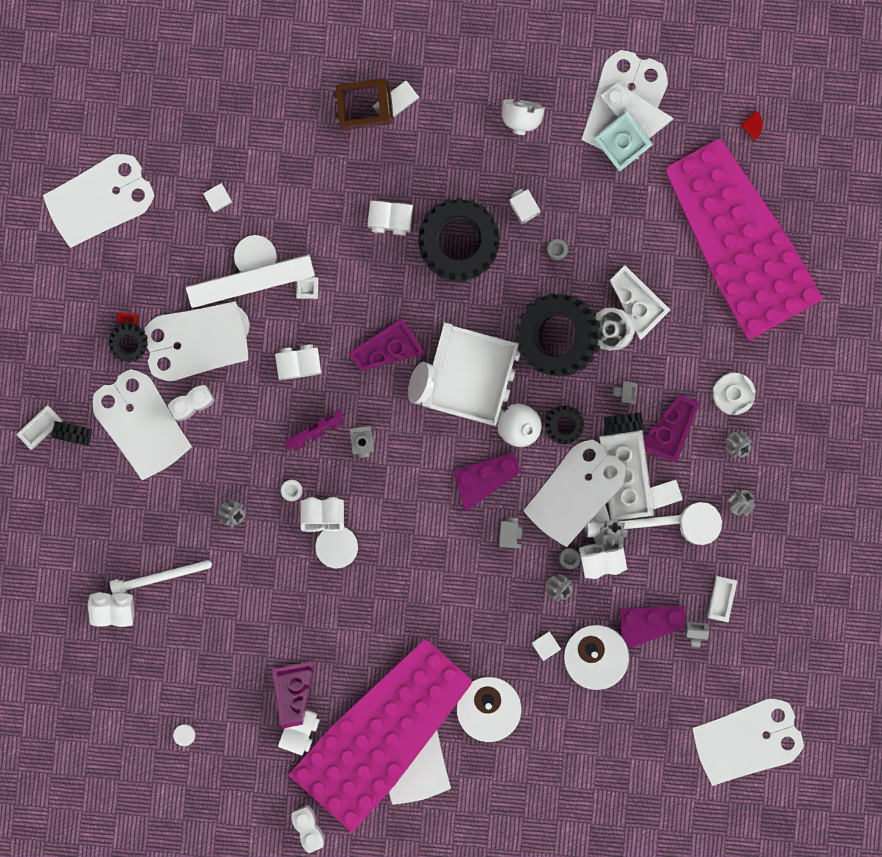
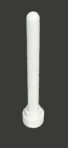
[585,515,681,537]
[110,560,212,594]

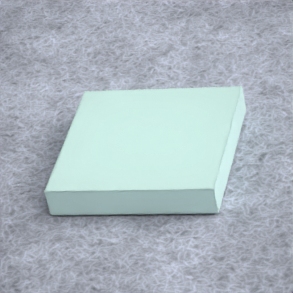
[594,111,654,172]

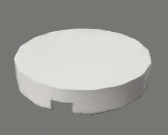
[234,235,277,272]
[408,362,435,405]
[713,373,756,415]
[679,502,722,545]
[315,527,358,568]

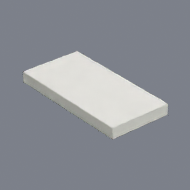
[599,431,654,521]

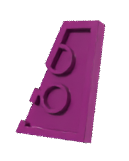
[349,318,426,371]
[644,395,700,463]
[285,409,346,452]
[453,452,521,512]
[620,606,686,649]
[272,661,315,729]

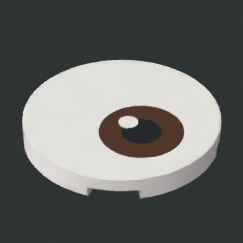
[564,625,629,690]
[457,677,521,742]

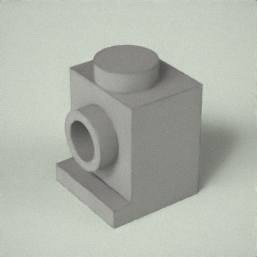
[350,426,374,458]
[499,517,522,549]

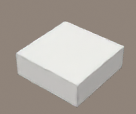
[203,183,233,213]
[296,277,319,299]
[532,631,561,661]

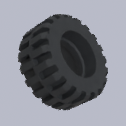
[418,198,500,282]
[515,293,602,376]

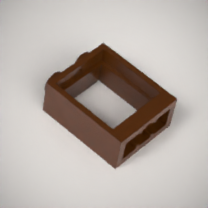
[333,78,394,130]

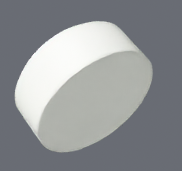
[281,480,303,501]
[173,724,196,746]

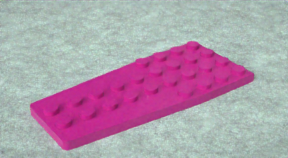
[665,139,823,341]
[289,639,472,833]

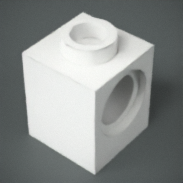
[509,189,541,225]

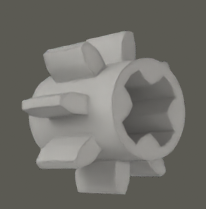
[725,431,752,458]
[728,489,756,516]
[218,499,245,528]
[600,518,628,547]
[546,574,572,602]

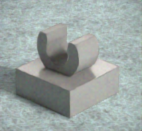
[613,381,638,405]
[685,621,709,647]

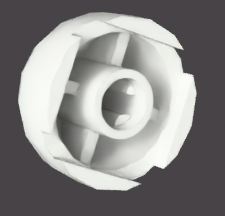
[501,99,545,135]
[595,308,635,351]
[497,403,542,447]

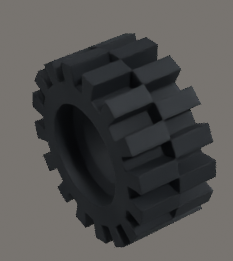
[108,322,148,363]
[545,405,584,445]
[604,413,644,435]
[51,421,93,446]

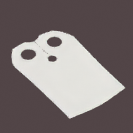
[582,50,668,159]
[43,154,154,248]
[144,301,248,381]
[93,369,192,480]
[523,440,626,547]
[692,699,804,786]
[389,731,451,805]

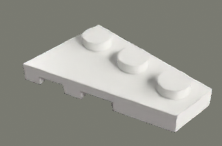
[600,83,674,139]
[610,265,670,340]

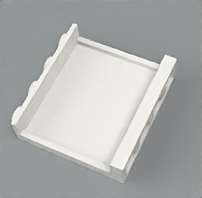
[422,322,520,426]

